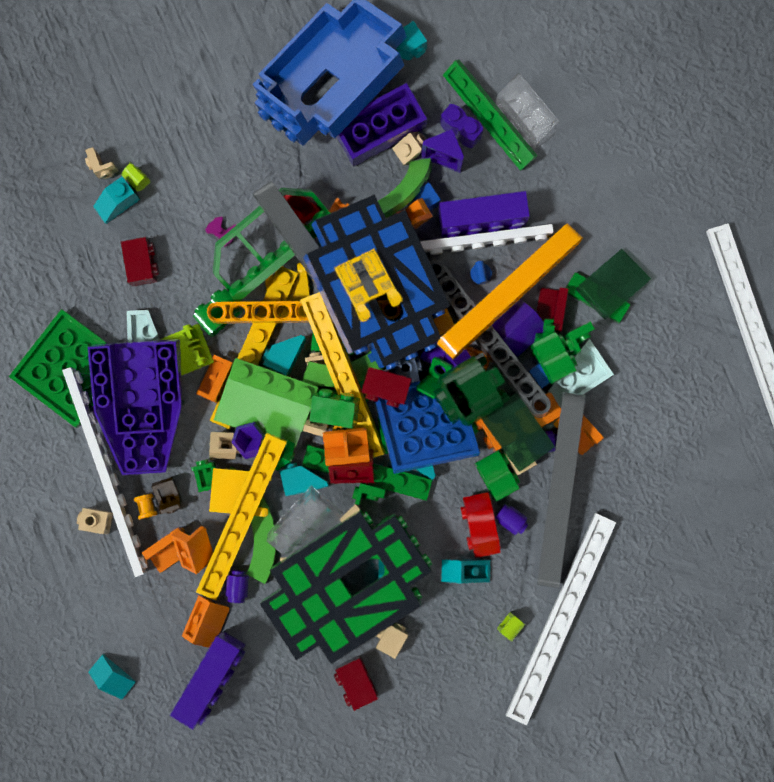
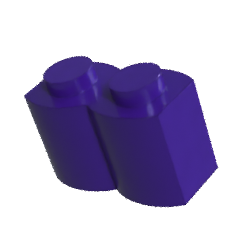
[440,104,483,149]

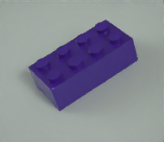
[337,83,427,167]
[438,191,530,238]
[170,631,246,730]

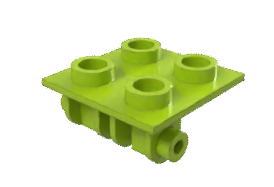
[160,323,214,376]

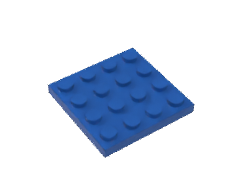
[375,381,480,474]

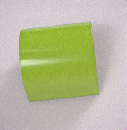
[122,163,151,191]
[497,612,525,642]

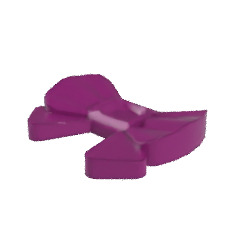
[206,217,236,247]

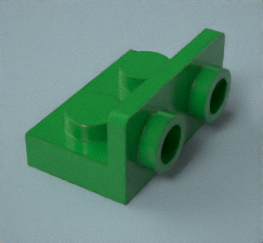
[563,321,595,357]

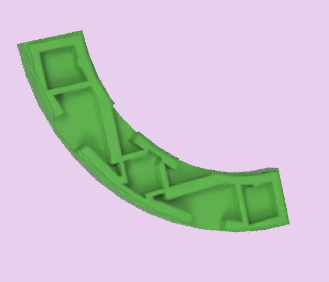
[378,158,432,218]
[302,351,385,387]
[230,466,276,584]

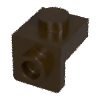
[152,477,182,514]

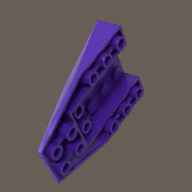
[87,339,182,475]

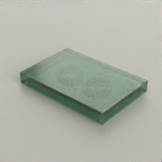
[575,248,651,320]
[481,393,555,472]

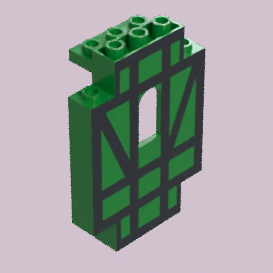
[260,509,433,664]

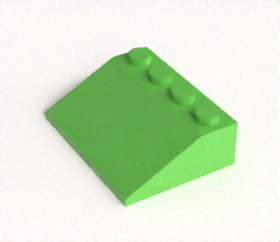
[214,358,318,448]

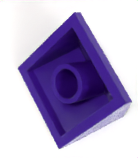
[422,129,464,173]
[492,299,544,357]

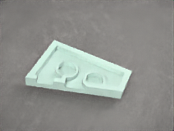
[127,310,160,342]
[547,339,614,408]

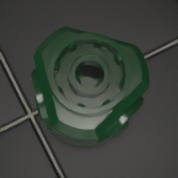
[433,352,510,426]

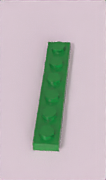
[443,60,538,171]
[302,445,432,501]

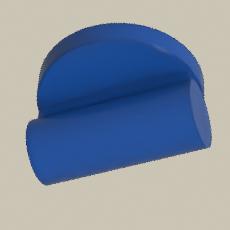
[470,261,492,284]

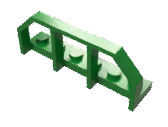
[213,188,330,302]

